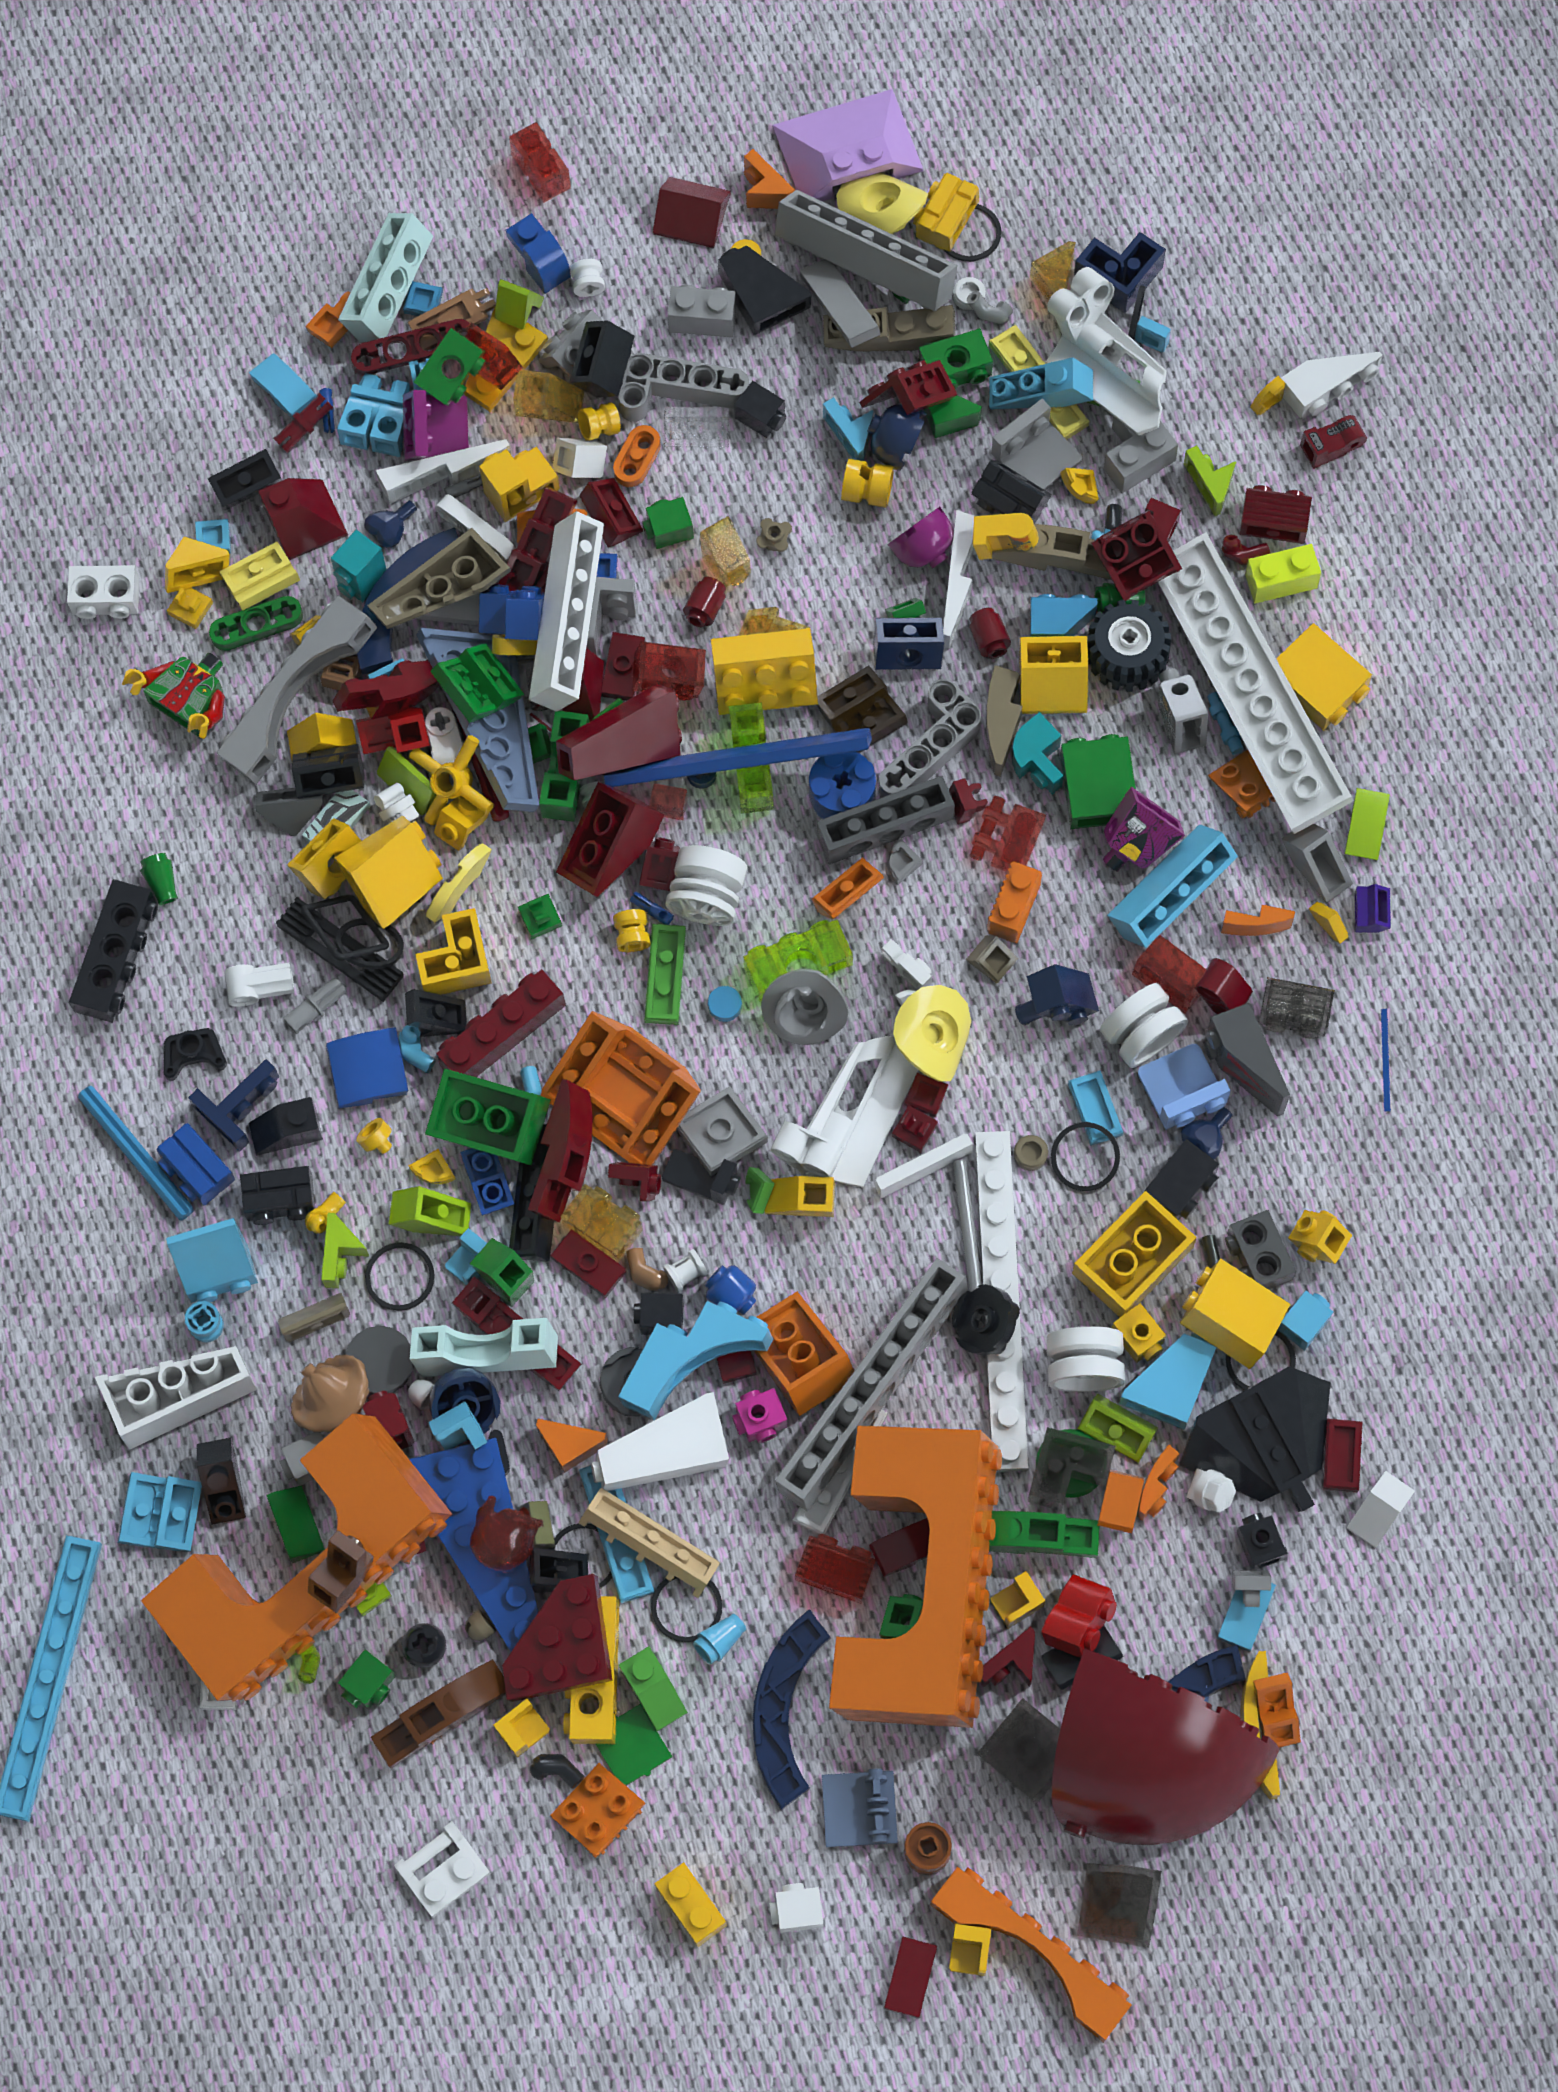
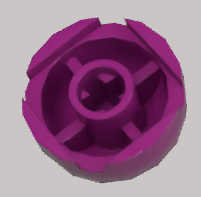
[887,506,954,569]

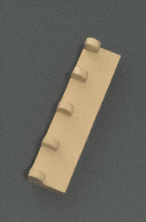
[579,1488,720,1598]

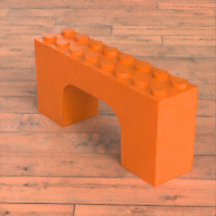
[141,1413,453,1701]
[829,1426,1002,1728]

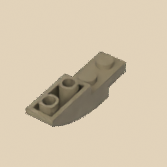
[823,305,956,352]
[992,524,1111,580]

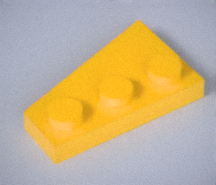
[464,308,548,412]

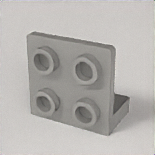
[991,398,1082,490]
[586,577,637,656]

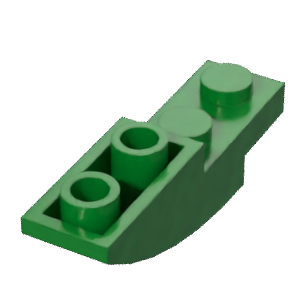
[989,1511,1100,1558]

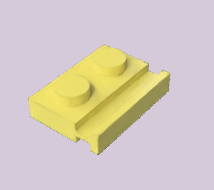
[219,542,300,611]

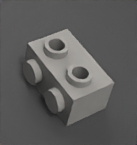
[668,285,736,338]

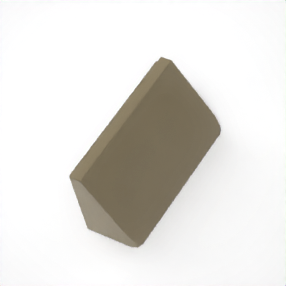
[278,1293,350,1342]

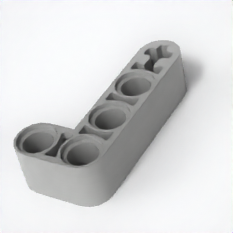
[618,353,749,422]
[879,679,981,798]

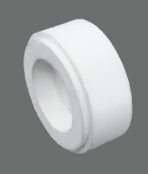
[953,277,986,310]

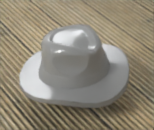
[761,969,848,1045]

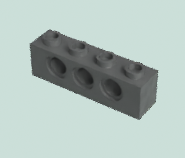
[817,776,955,865]

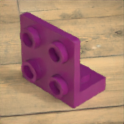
[403,390,469,461]

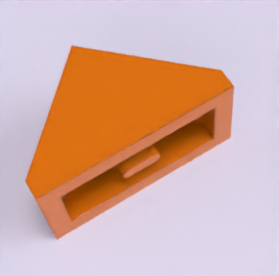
[536,1418,608,1473]
[1097,1469,1144,1533]

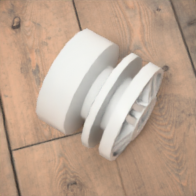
[666,845,747,926]

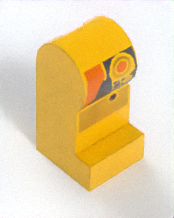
[973,513,1039,560]

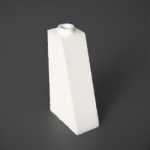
[591,1392,729,1491]

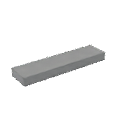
[799,259,881,348]

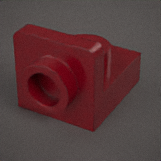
[639,837,680,892]
[608,1162,662,1202]

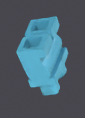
[337,373,411,457]

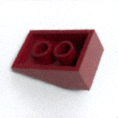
[556,781,665,897]

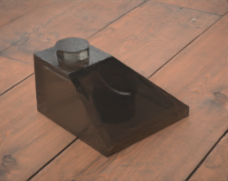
[1077,1863,1162,1948]

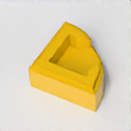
[1250,376,1286,415]
[1060,468,1099,504]
[1309,901,1349,944]
[408,1149,456,1184]

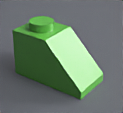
[619,1646,688,1732]

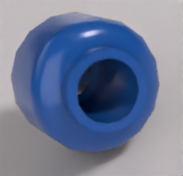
[704,1265,756,1315]

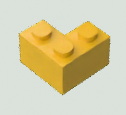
[479,446,560,523]
[415,908,492,995]

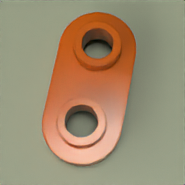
[613,425,661,487]

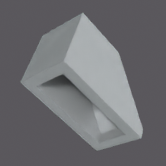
[1282,824,1353,902]

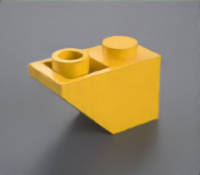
[765,1176,835,1217]

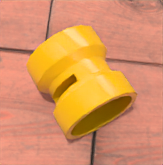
[578,402,621,441]
[613,909,651,953]

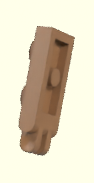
[408,288,496,351]

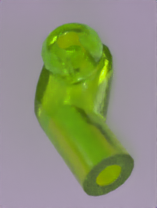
[293,1644,321,1684]

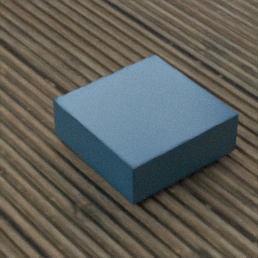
[403,281,443,316]

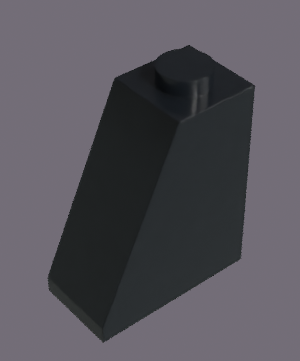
[718,245,812,335]

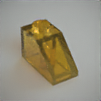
[700,516,751,587]

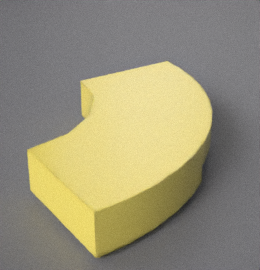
[426,843,492,923]

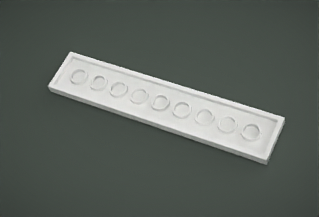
[1158,532,1354,834]

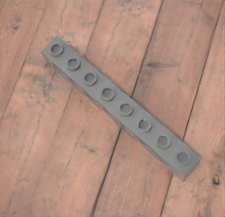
[775,1258,968,1512]

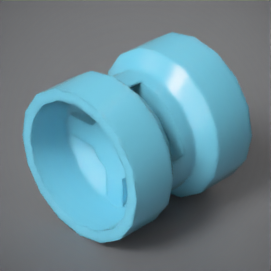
[185,1301,224,1342]

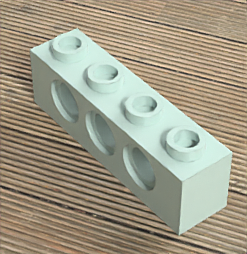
[338,213,433,342]

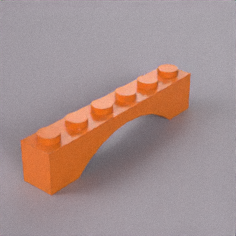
[930,1867,1132,2043]

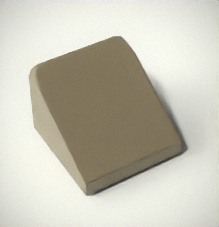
[966,935,1018,984]

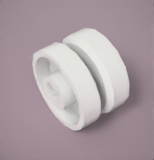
[1100,983,1189,1068]
[1046,1327,1125,1392]

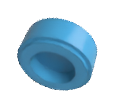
[708,986,742,1022]

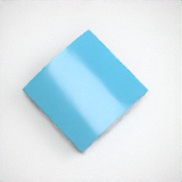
[117,1472,202,1552]

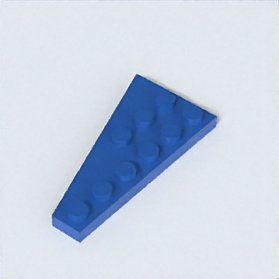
[409,1438,538,1652]

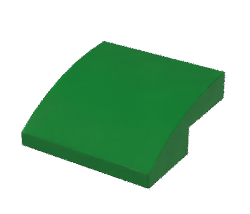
[430,643,525,723]

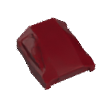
[1091,510,1182,601]

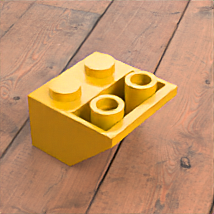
[1019,636,1088,714]

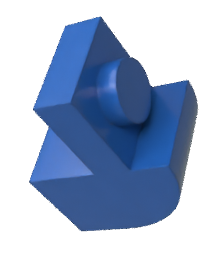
[505,213,571,294]

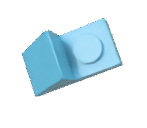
[823,397,874,461]

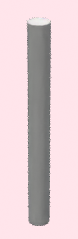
[953,1160,982,1292]

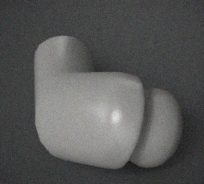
[966,291,1013,325]

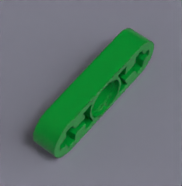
[209,596,303,651]

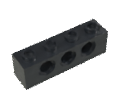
[69,879,158,1023]

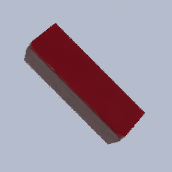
[579,478,643,548]

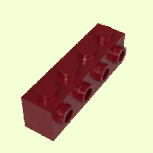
[436,969,566,1077]

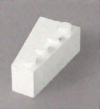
[95,1346,257,1450]

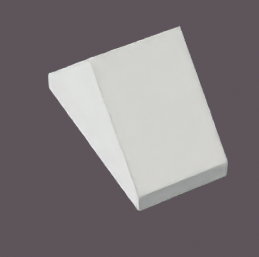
[1347,1471,1415,1548]

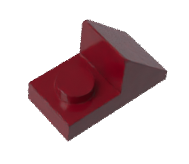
[980,1626,1035,1687]

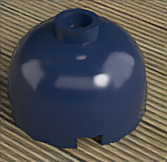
[867,404,927,472]
[429,1368,501,1440]

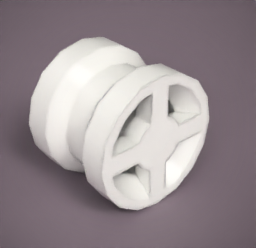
[570,259,605,297]

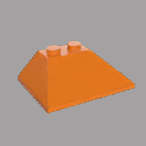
[541,1011,701,1165]

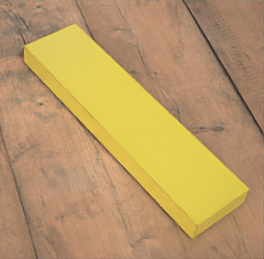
[989,324,1090,440]

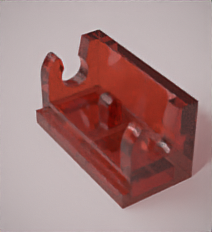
[465,322,523,390]
[1132,935,1206,1014]

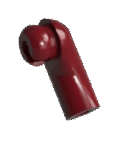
[1221,534,1270,566]

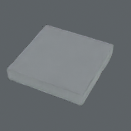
[676,1086,768,1177]

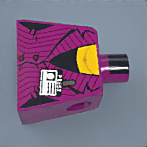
[1103,786,1185,872]

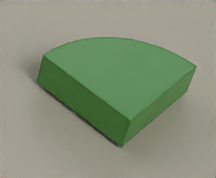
[745,1167,775,1214]

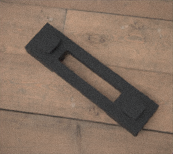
[276,897,404,1002]

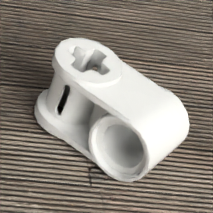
[425,707,470,768]

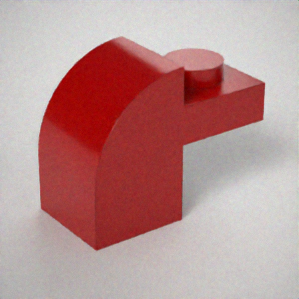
[356,707,430,755]

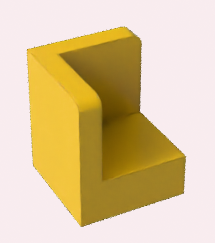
[990,1571,1045,1629]
[493,1698,550,1758]
[949,1924,991,1976]

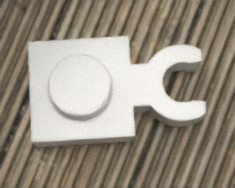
[881,939,932,990]

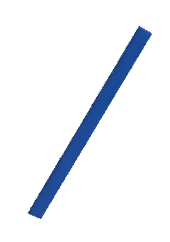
[1381,1009,1391,1112]

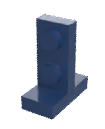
[188,1059,279,1152]

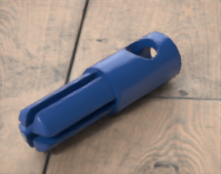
[319,388,335,433]
[630,892,674,925]

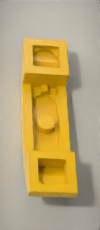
[1240,1651,1280,1799]

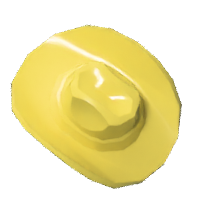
[836,172,928,235]
[893,985,971,1082]

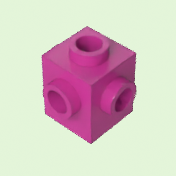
[732,1388,788,1443]

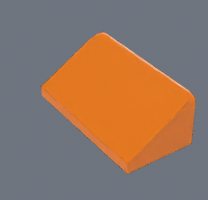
[812,857,884,919]

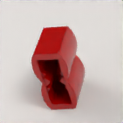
[1041,1574,1117,1658]

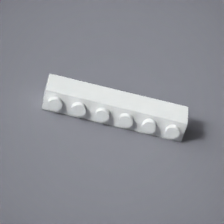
[529,511,604,712]

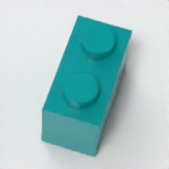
[331,529,387,603]

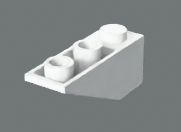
[1281,352,1383,420]

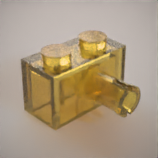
[561,1184,643,1263]

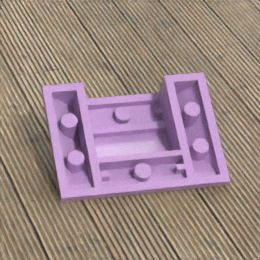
[772,89,923,202]

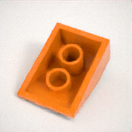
[753,1291,854,1416]

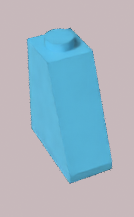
[1119,1333,1216,1430]

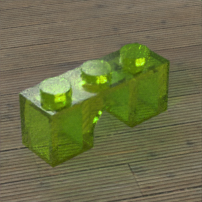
[729,702,774,814]
[743,919,853,1002]

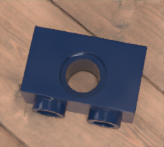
[873,618,944,670]

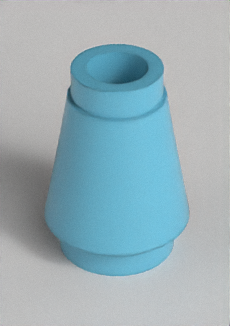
[693,1614,746,1664]

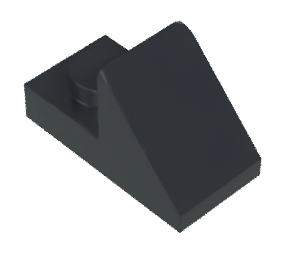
[405,989,467,1037]

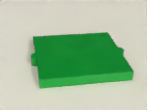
[596,1704,672,1786]

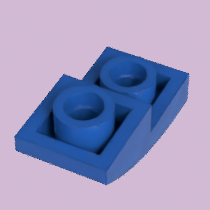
[460,1148,515,1216]

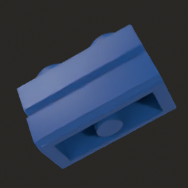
[156,1123,235,1206]

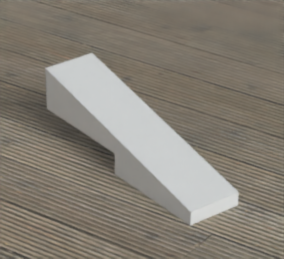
[376,439,512,504]
[943,510,974,649]

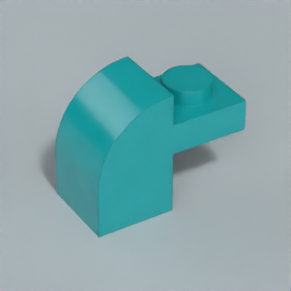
[1012,712,1064,795]

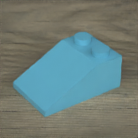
[166,1218,258,1303]

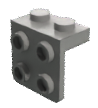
[538,310,634,400]

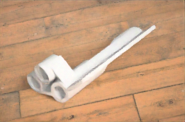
[1046,267,1166,435]
[770,1036,918,1187]

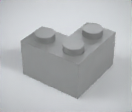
[1104,416,1178,494]

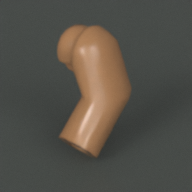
[626,1248,668,1291]

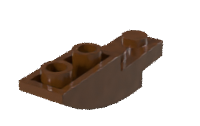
[370,1659,506,1769]

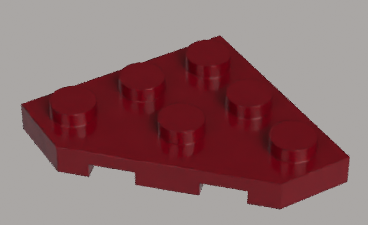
[502,1574,613,1702]

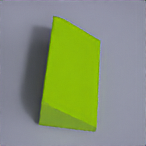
[377,746,436,815]
[1077,1394,1158,1463]

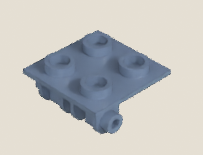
[822,1769,898,1847]

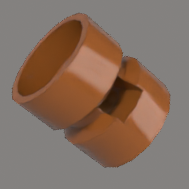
[904,1822,952,1875]

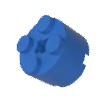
[809,752,876,819]

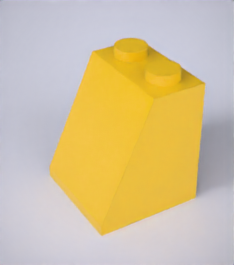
[334,816,443,929]

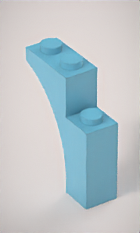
[618,1301,773,1421]

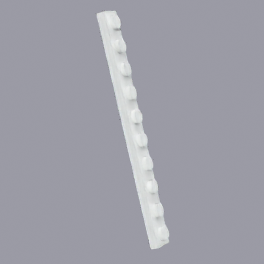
[975,1131,1028,1472]

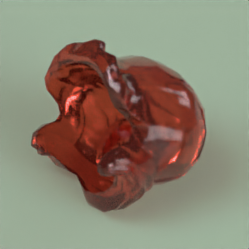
[470,1496,544,1571]

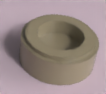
[1014,1135,1048,1171]

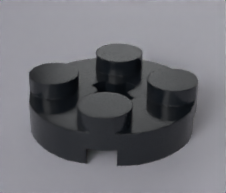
[952,1284,1020,1356]

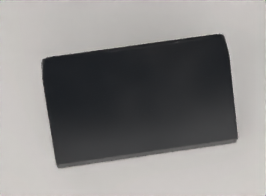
[1041,1625,1124,1690]

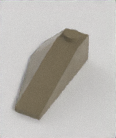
[367,528,511,629]

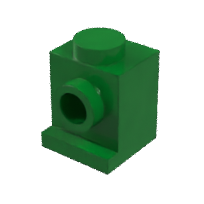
[879,1594,923,1639]

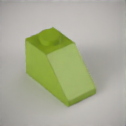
[389,1186,472,1236]

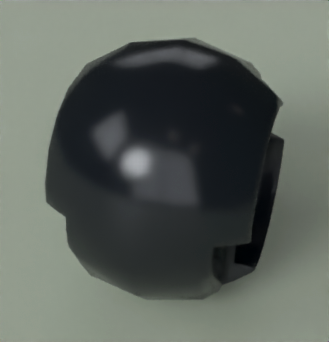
[401,1623,446,1668]

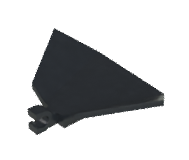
[1179,1367,1331,1512]

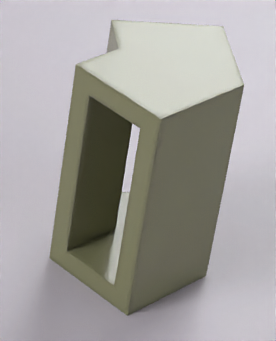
[517,1501,556,1550]

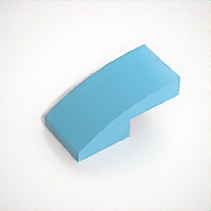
[249,353,316,419]

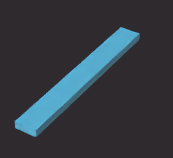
[0,1535,102,1822]

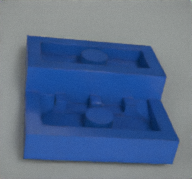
[326,1027,409,1109]

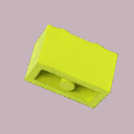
[1245,544,1321,604]

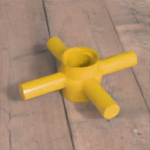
[409,735,494,825]

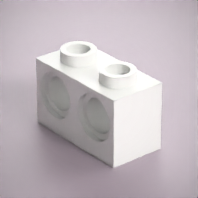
[67,565,140,619]

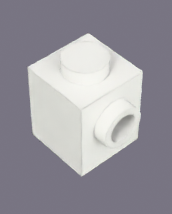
[769,1883,824,1933]

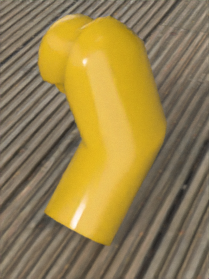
[305,1191,346,1234]

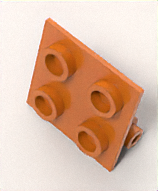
[1208,749,1276,819]
[550,1763,646,1858]

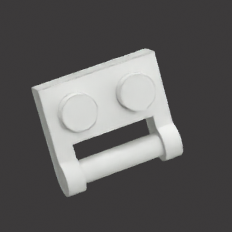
[394,1821,491,1918]

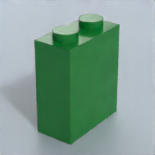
[1060,734,1136,830]

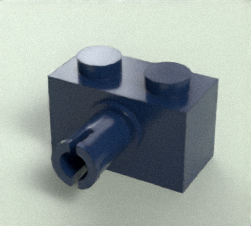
[1015,964,1099,1025]

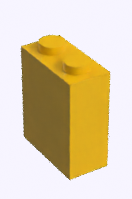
[1276,623,1372,731]
[1180,1258,1291,1369]

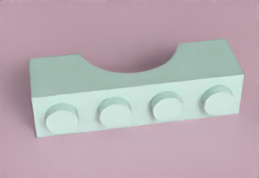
[410,1318,558,1377]

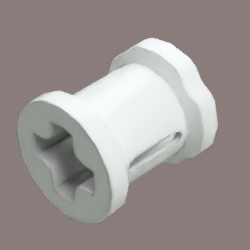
[663,1249,708,1293]

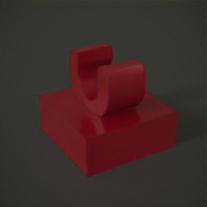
[949,778,988,825]
[892,1105,938,1153]

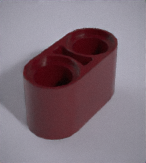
[1195,958,1253,1015]

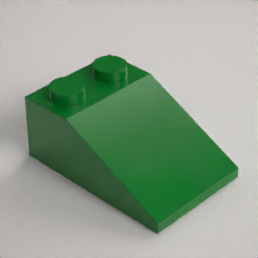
[425,1068,551,1166]

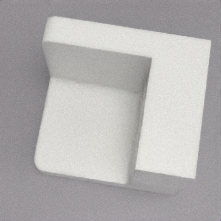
[553,438,607,478]

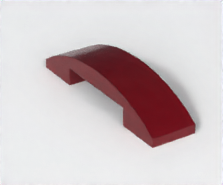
[452,1276,582,1391]

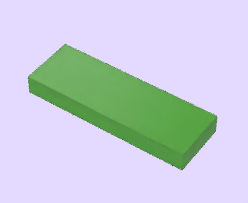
[644,924,686,1025]

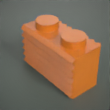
[987,861,1042,944]

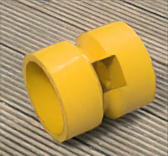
[841,458,894,508]

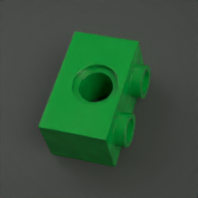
[414,328,486,405]
[918,328,993,389]

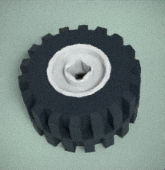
[1087,600,1171,692]

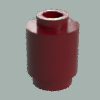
[683,576,726,628]
[969,607,1011,659]

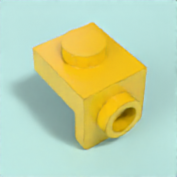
[434,796,489,851]

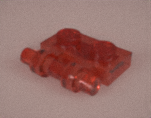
[969,796,1046,872]

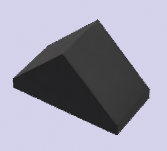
[529,1548,588,1593]

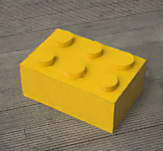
[711,628,818,715]
[1072,1191,1197,1317]

